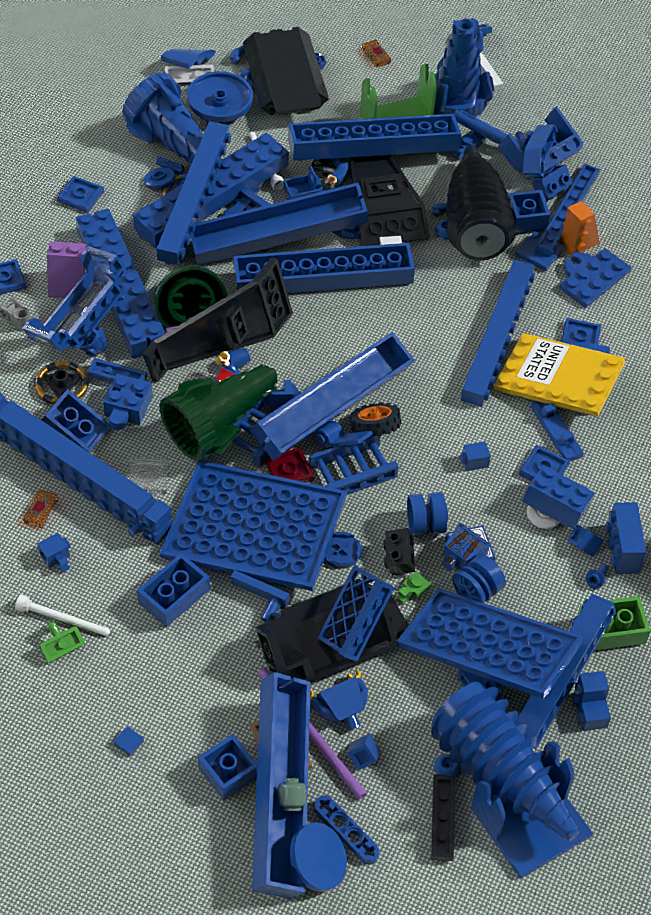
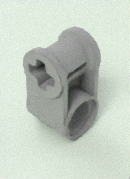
[0,298,31,331]

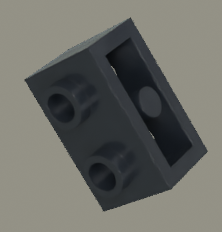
[383,528,415,576]

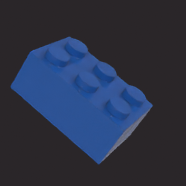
[522,465,595,530]
[605,502,646,574]
[137,553,210,627]

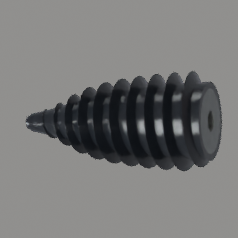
[446,145,516,260]

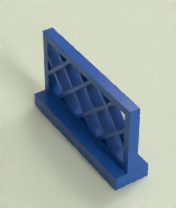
[318,565,395,661]

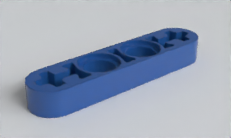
[314,795,379,865]

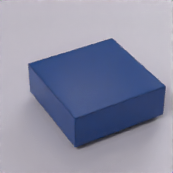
[113,726,144,756]

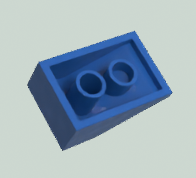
[41,389,110,452]

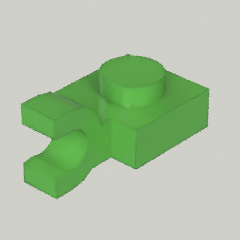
[397,572,431,605]

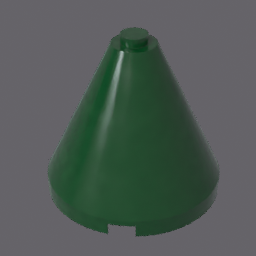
[154,265,228,328]

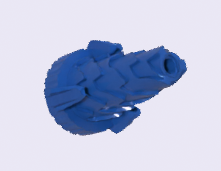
[434,18,494,117]
[122,72,203,165]

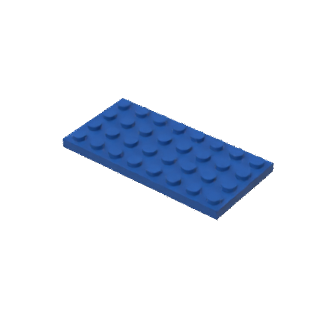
[397,588,584,699]

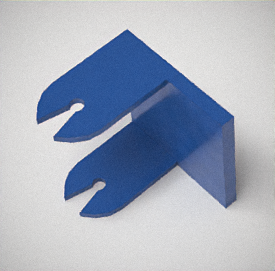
[471,741,593,879]

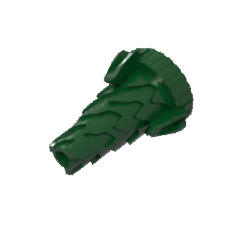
[159,364,278,461]

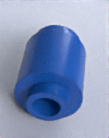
[222,348,250,368]

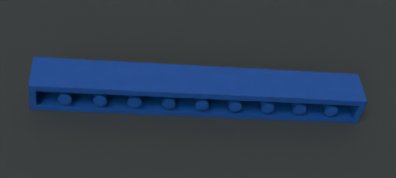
[157,121,232,265]
[461,259,536,407]

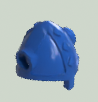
[80,326,107,357]

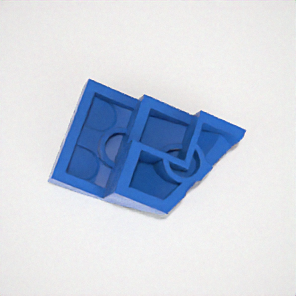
[161,49,216,69]

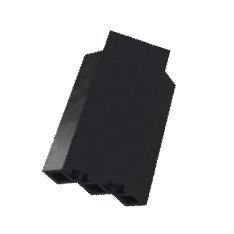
[243,27,329,116]

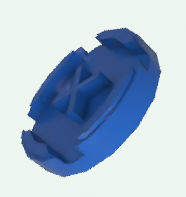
[325,532,362,569]

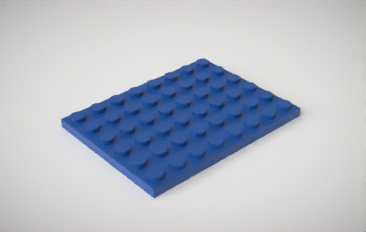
[160,460,347,591]

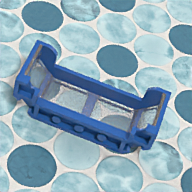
[22,246,126,350]

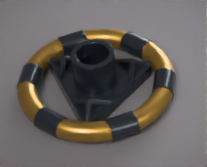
[34,361,89,405]

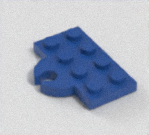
[559,248,632,308]

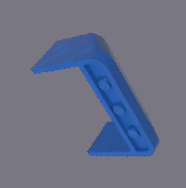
[498,106,583,172]

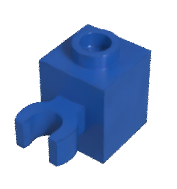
[37,533,71,572]

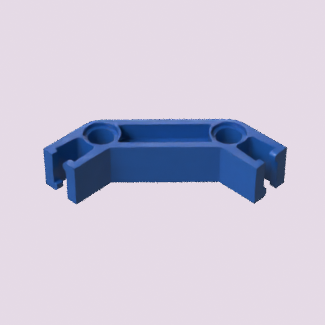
[523,124,560,179]

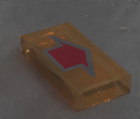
[362,39,391,68]
[23,489,58,529]

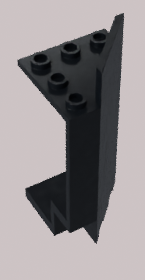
[255,579,409,683]

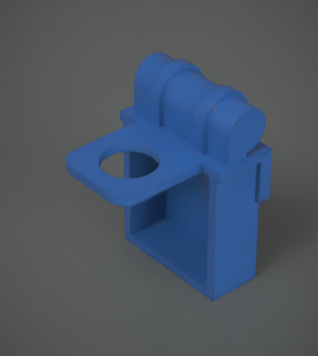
[283,166,325,200]

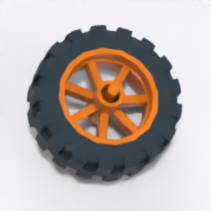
[350,403,402,437]

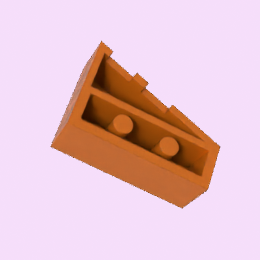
[560,201,600,255]

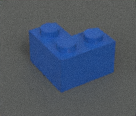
[572,671,611,731]

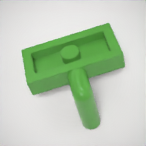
[38,622,86,663]

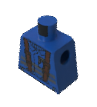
[442,523,490,571]

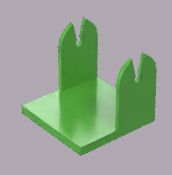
[360,64,436,158]

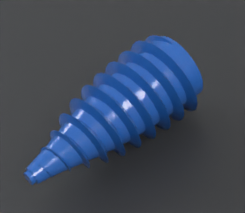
[431,682,579,841]

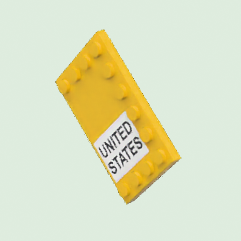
[493,333,626,417]

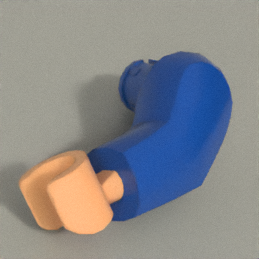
[324,158,350,188]

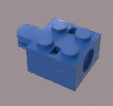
[103,374,153,431]

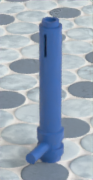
[454,110,533,151]

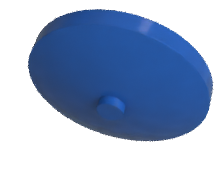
[187,71,253,122]

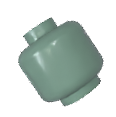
[278,778,307,811]

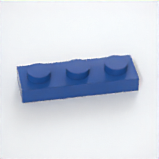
[88,358,147,383]

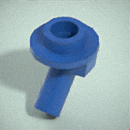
[586,563,609,589]

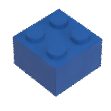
[508,190,550,232]
[198,734,257,801]

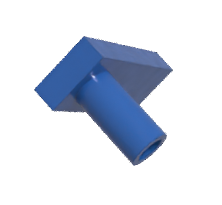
[231,570,290,623]

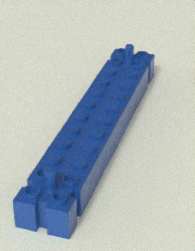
[0,393,172,545]

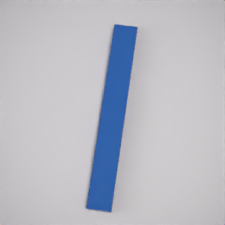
[535,163,600,256]

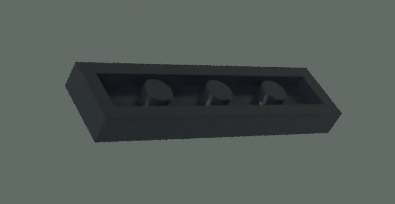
[431,775,455,861]

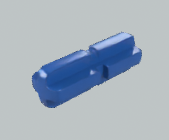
[156,156,184,174]

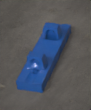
[531,401,584,461]

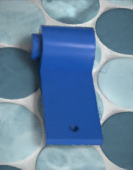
[314,421,373,447]

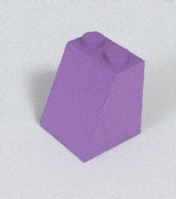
[47,241,86,298]

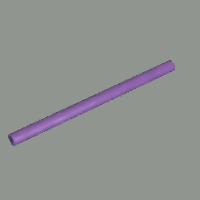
[258,667,367,800]

